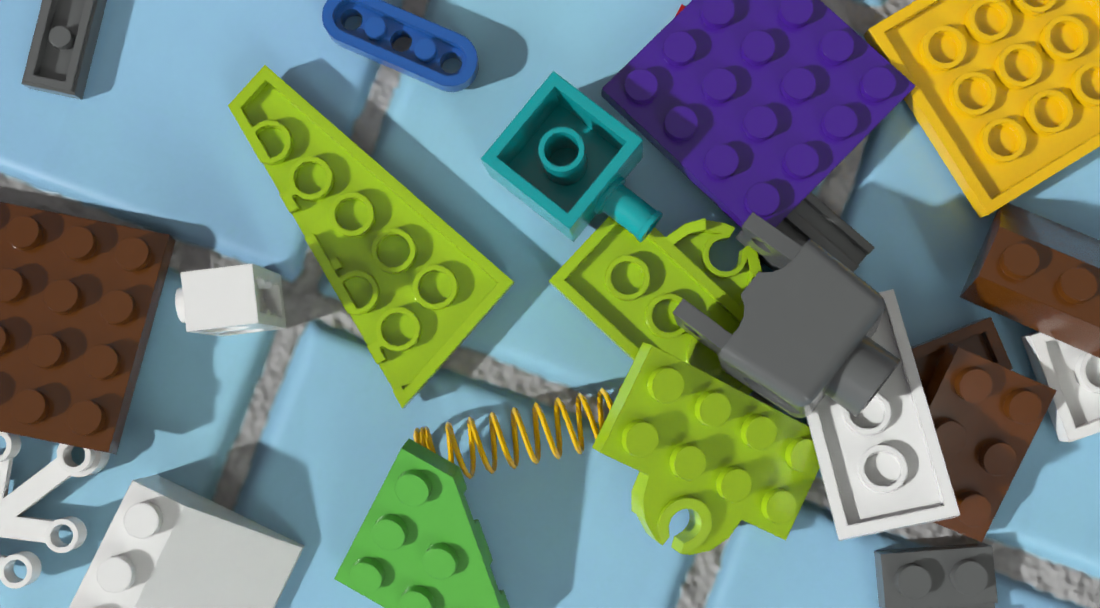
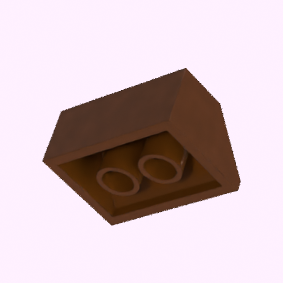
[960,203,1100,358]

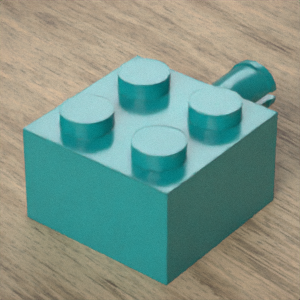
[481,71,663,242]

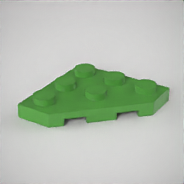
[334,439,510,608]

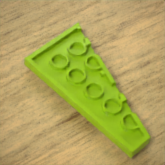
[228,65,514,408]

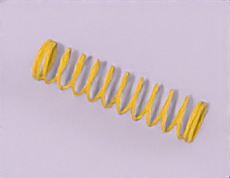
[413,383,623,479]

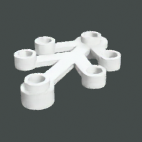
[0,432,110,589]

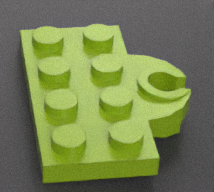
[549,216,762,395]
[592,342,820,555]

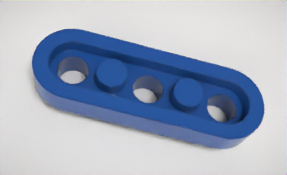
[322,0,479,92]

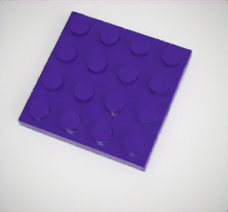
[601,0,915,229]

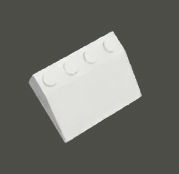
[69,474,304,608]

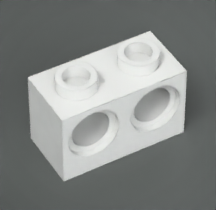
[175,264,287,337]

